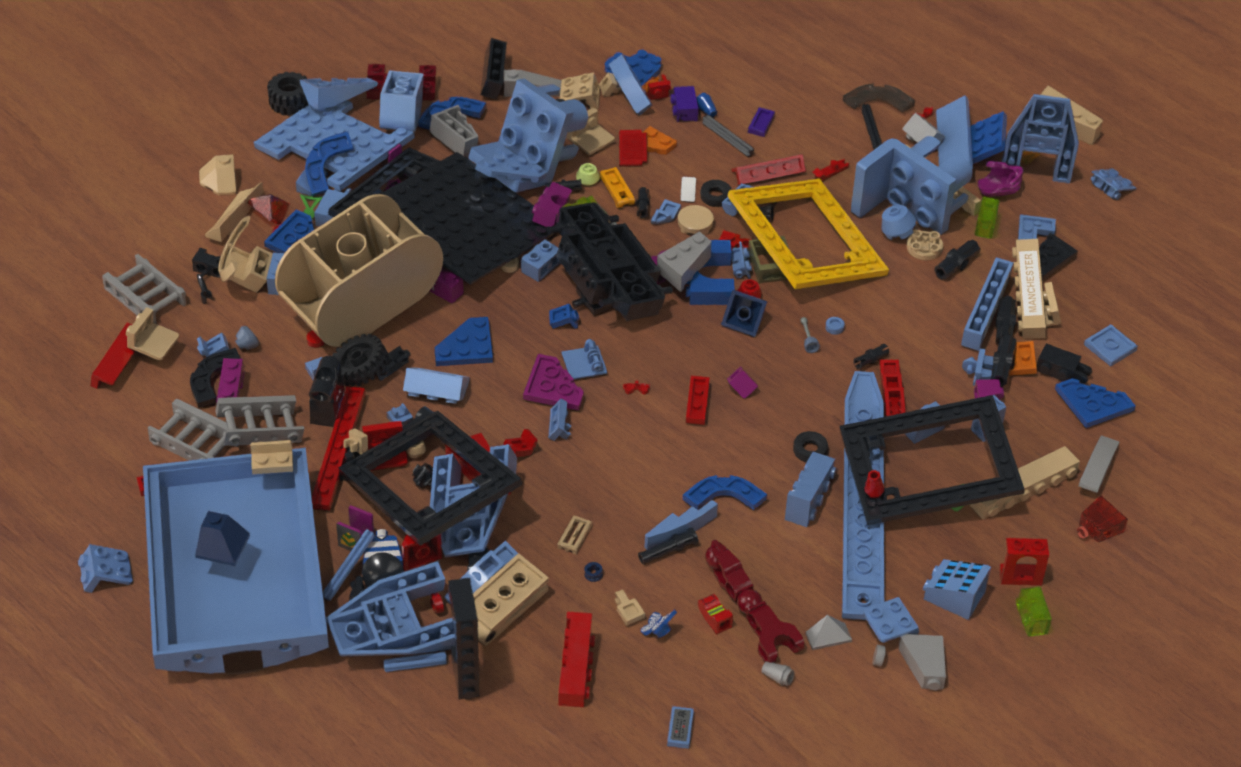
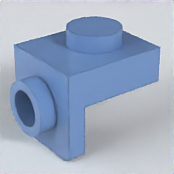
[197,333,229,357]

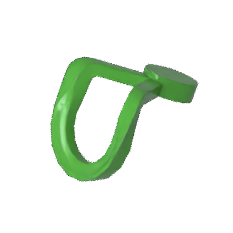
[300,194,323,219]

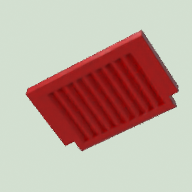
[619,130,647,167]

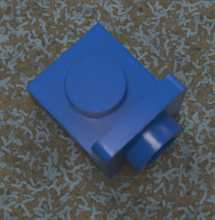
[549,304,579,329]

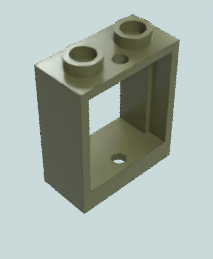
[748,236,789,283]

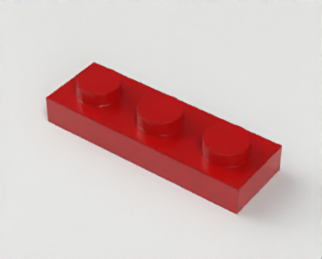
[685,375,710,425]

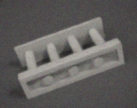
[102,254,186,324]
[215,395,304,446]
[148,398,239,461]

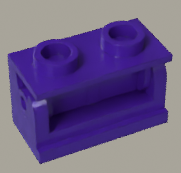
[670,86,698,123]

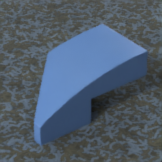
[651,199,681,224]

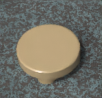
[678,205,714,235]
[906,229,943,260]

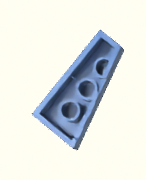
[784,452,837,527]

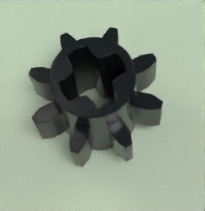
[412,463,433,488]

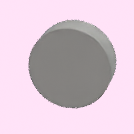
[872,644,886,667]

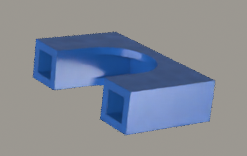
[686,240,735,305]

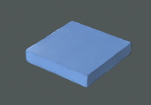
[1084,325,1138,367]

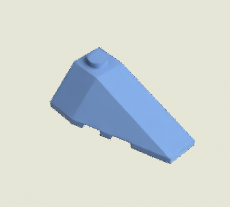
[300,78,378,110]

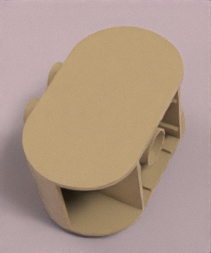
[275,194,443,347]

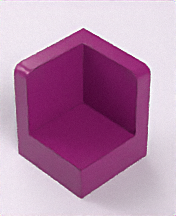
[727,366,758,398]

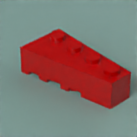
[558,611,595,708]

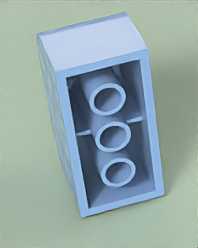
[379,71,424,132]

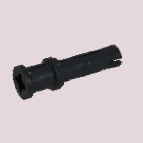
[638,527,699,565]

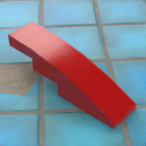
[879,359,906,417]

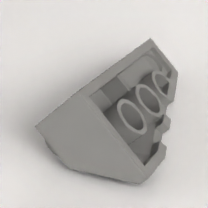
[504,69,562,97]

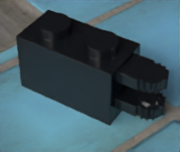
[1036,343,1093,384]

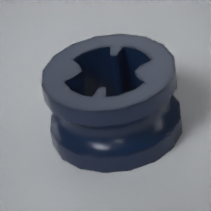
[584,562,603,582]

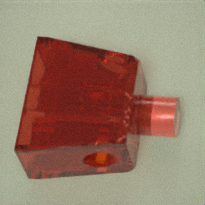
[1077,495,1128,542]

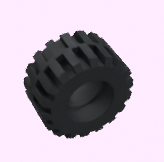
[267,72,309,115]

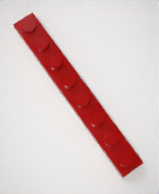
[311,387,366,510]

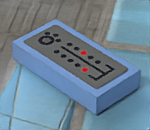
[667,706,694,749]

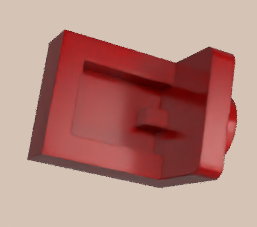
[647,74,671,100]
[503,429,538,457]

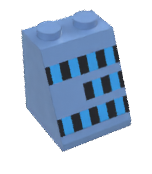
[923,559,991,620]

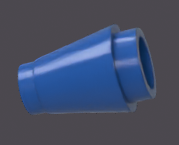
[696,93,718,118]

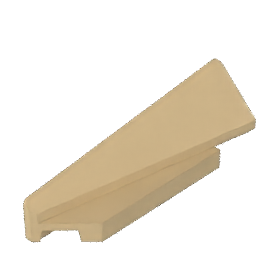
[205,182,263,242]

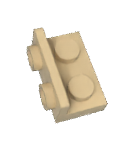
[1043,282,1061,327]
[251,440,293,474]

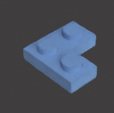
[1018,214,1056,240]

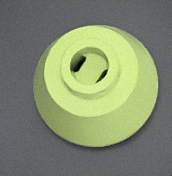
[576,163,600,186]

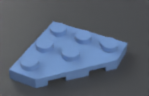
[475,149,548,183]

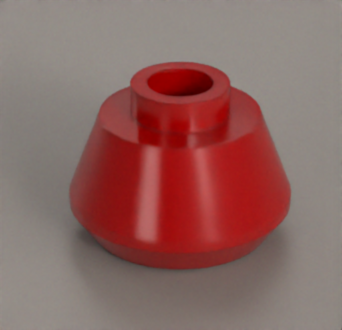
[737,279,762,298]

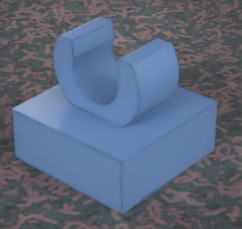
[387,403,413,427]

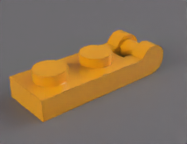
[600,167,635,208]

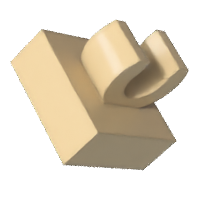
[599,72,621,97]
[344,428,368,454]

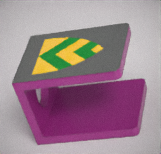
[336,505,374,551]

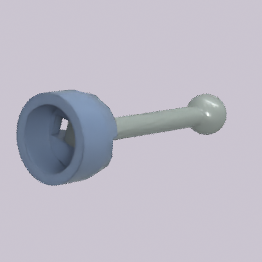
[800,317,820,353]

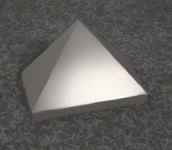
[806,615,852,650]

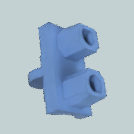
[962,348,993,386]

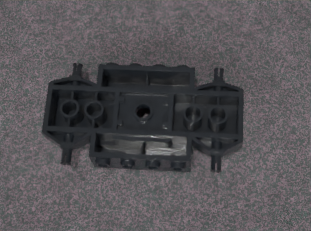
[547,202,673,321]

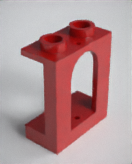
[999,538,1049,586]

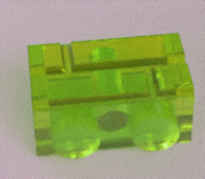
[975,197,1000,239]

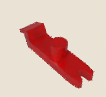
[812,159,849,181]

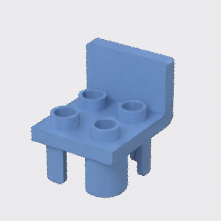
[468,78,588,192]
[851,136,973,235]

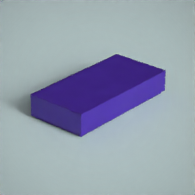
[748,107,775,137]

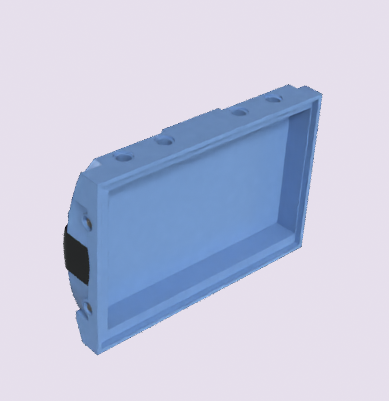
[143,448,329,675]

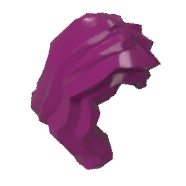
[977,161,1023,197]

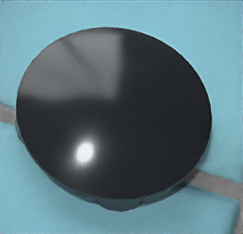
[362,552,403,587]

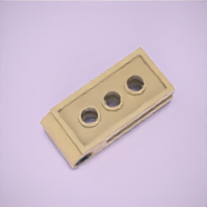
[473,553,549,645]

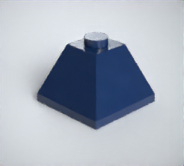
[721,290,768,337]
[195,511,250,566]

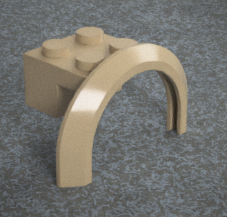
[218,216,273,293]

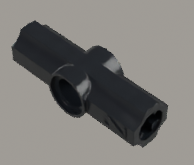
[934,239,980,280]
[995,296,1016,344]
[991,335,1017,387]

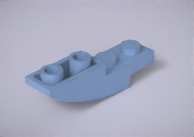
[444,541,518,603]

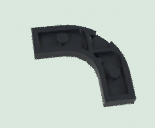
[190,348,241,408]

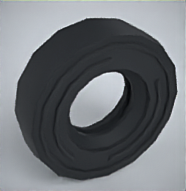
[700,180,732,207]
[793,431,828,462]

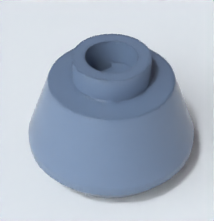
[235,326,260,350]

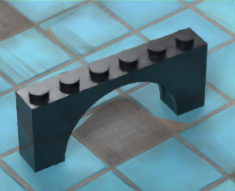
[448,578,480,700]

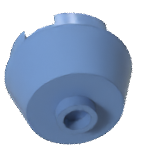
[881,205,916,240]

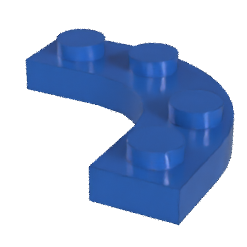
[418,97,486,130]
[305,132,353,196]
[682,475,767,510]

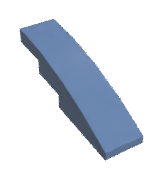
[609,55,652,115]
[644,500,718,549]

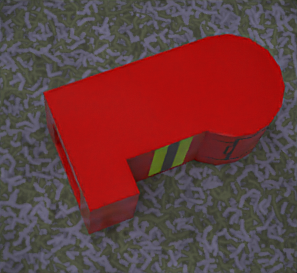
[698,594,733,635]

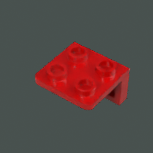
[362,421,408,471]

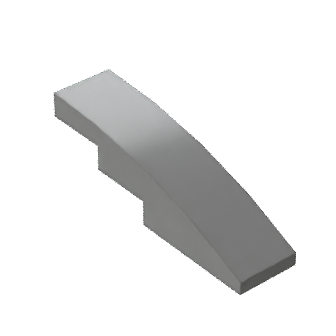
[1078,435,1119,492]

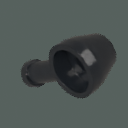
[758,202,777,223]

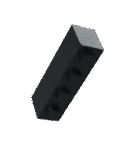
[480,38,507,100]

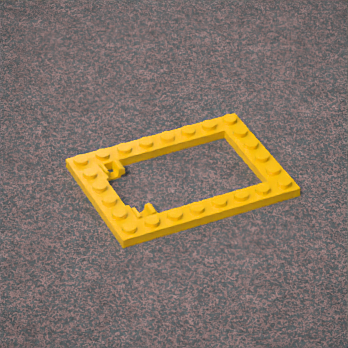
[727,179,889,289]

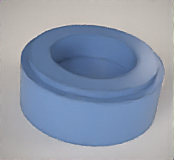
[825,317,845,335]

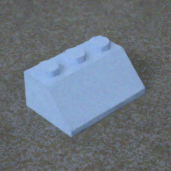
[403,367,470,404]

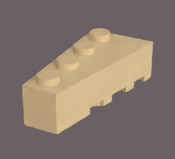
[1041,86,1103,145]

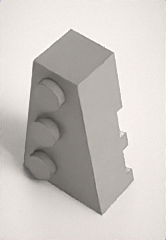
[430,105,479,157]
[657,232,712,292]

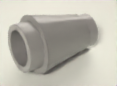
[762,662,795,686]

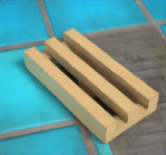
[557,515,592,555]

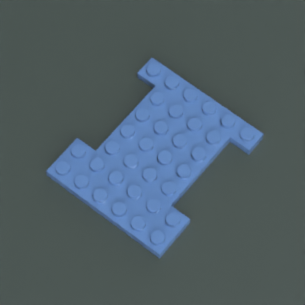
[254,100,415,191]

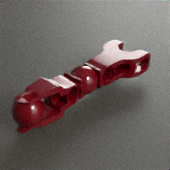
[705,540,804,663]

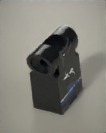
[309,356,345,427]

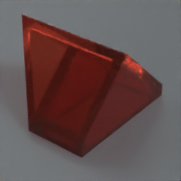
[247,194,290,225]

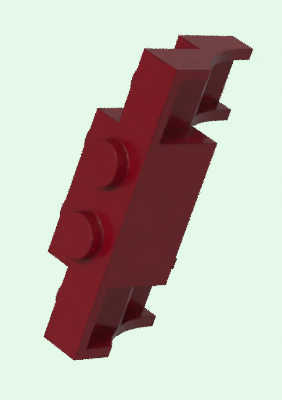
[366,64,437,101]

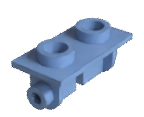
[731,242,752,279]

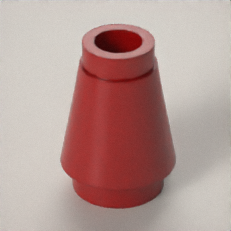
[865,470,885,498]

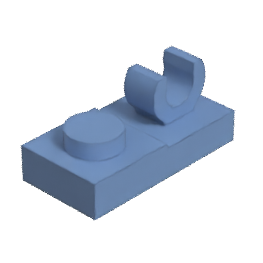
[548,399,571,441]

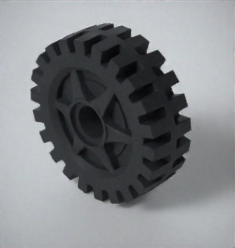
[332,334,389,387]

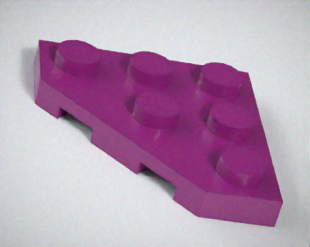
[523,354,584,411]

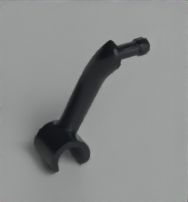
[197,270,212,304]

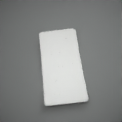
[681,177,696,202]

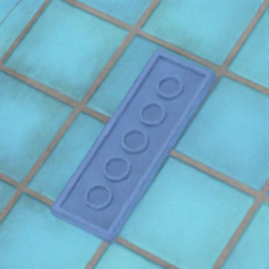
[936,95,973,169]

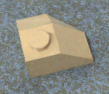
[199,155,236,196]

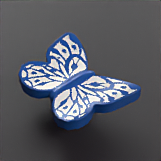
[641,609,677,638]

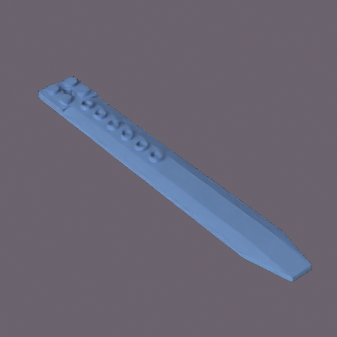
[842,371,884,620]

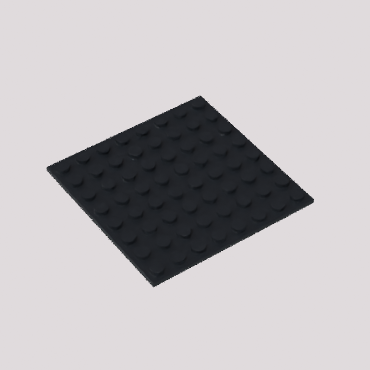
[380,152,556,285]

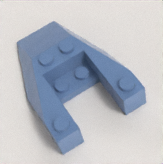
[1001,94,1079,183]
[430,444,517,557]
[326,561,455,656]

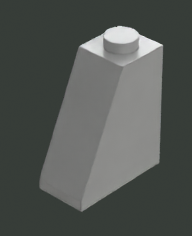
[899,634,946,690]

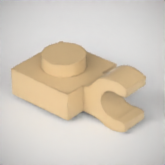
[614,590,645,626]

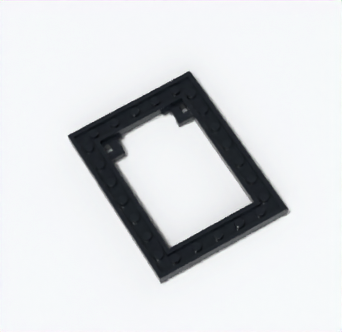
[328,147,440,217]
[839,395,1025,525]
[338,410,523,546]

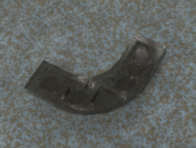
[843,84,915,113]

